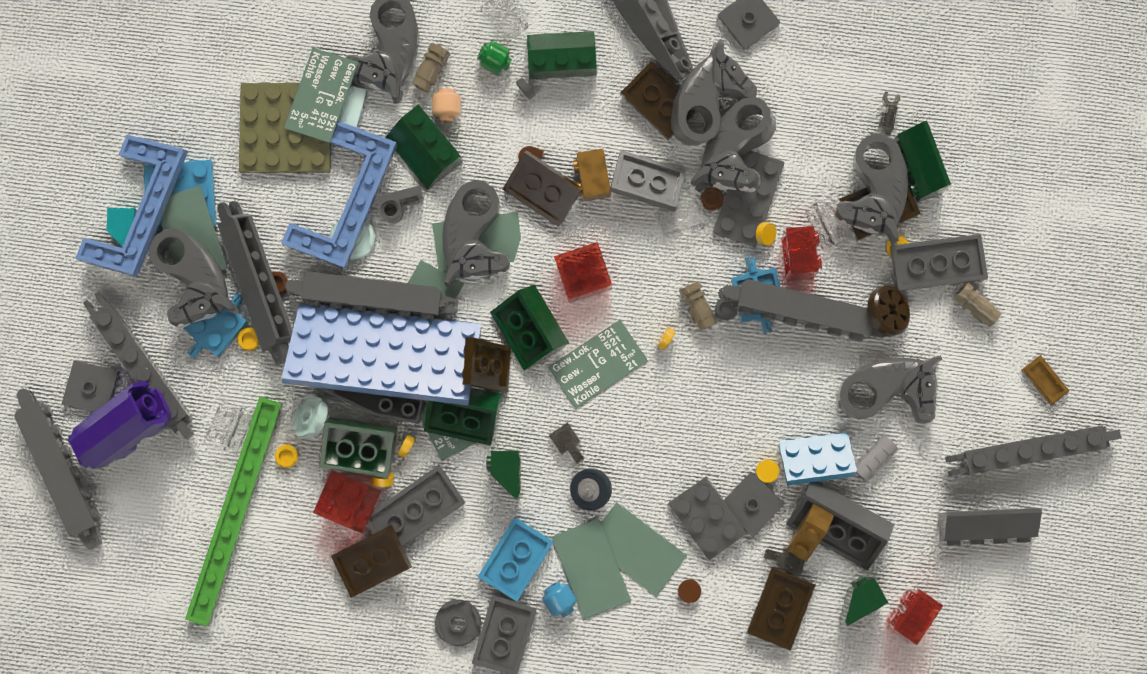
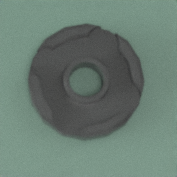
[435,599,482,646]

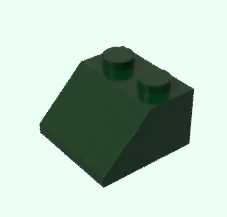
[486,451,521,500]
[839,576,889,626]

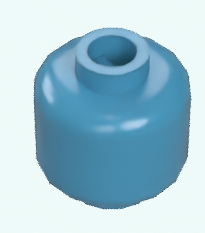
[542,581,577,618]

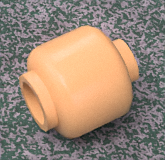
[432,88,461,123]

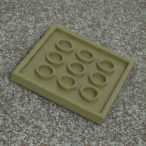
[239,83,331,173]

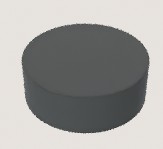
[516,77,536,99]
[714,299,738,321]

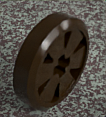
[867,285,910,337]

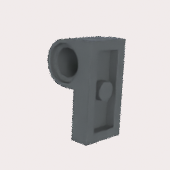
[375,185,424,224]

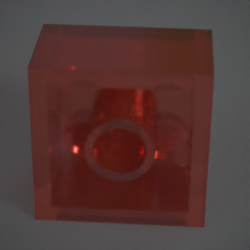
[781,226,822,281]
[554,242,612,303]
[313,470,382,533]
[886,589,943,645]

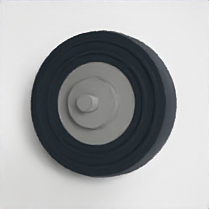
[570,468,612,511]

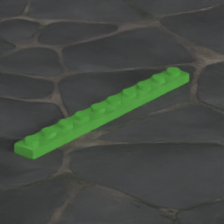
[185,396,283,626]

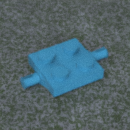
[731,256,781,334]
[183,293,249,359]

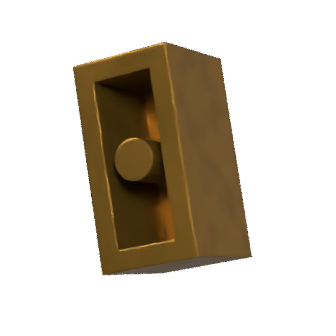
[573,148,611,201]
[786,504,834,562]

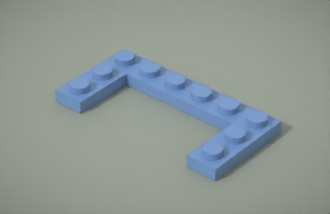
[281,121,398,269]
[75,135,188,278]

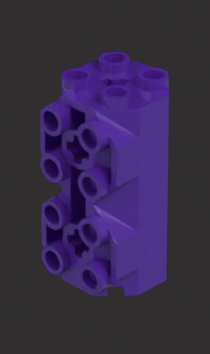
[68,381,171,469]

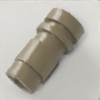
[411,43,450,92]
[679,281,717,331]
[953,282,1002,327]

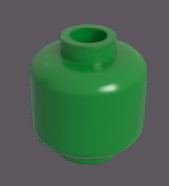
[477,41,512,74]

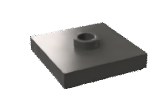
[717,0,780,51]
[61,360,120,412]
[724,472,785,537]

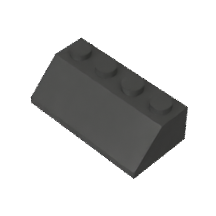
[786,482,895,571]
[938,508,1042,546]

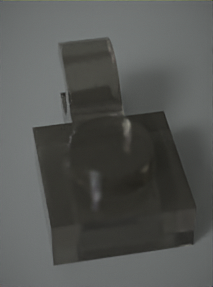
[879,92,900,135]
[549,422,584,464]
[763,547,805,576]

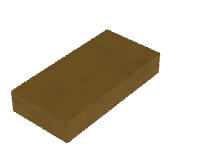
[1021,355,1070,406]

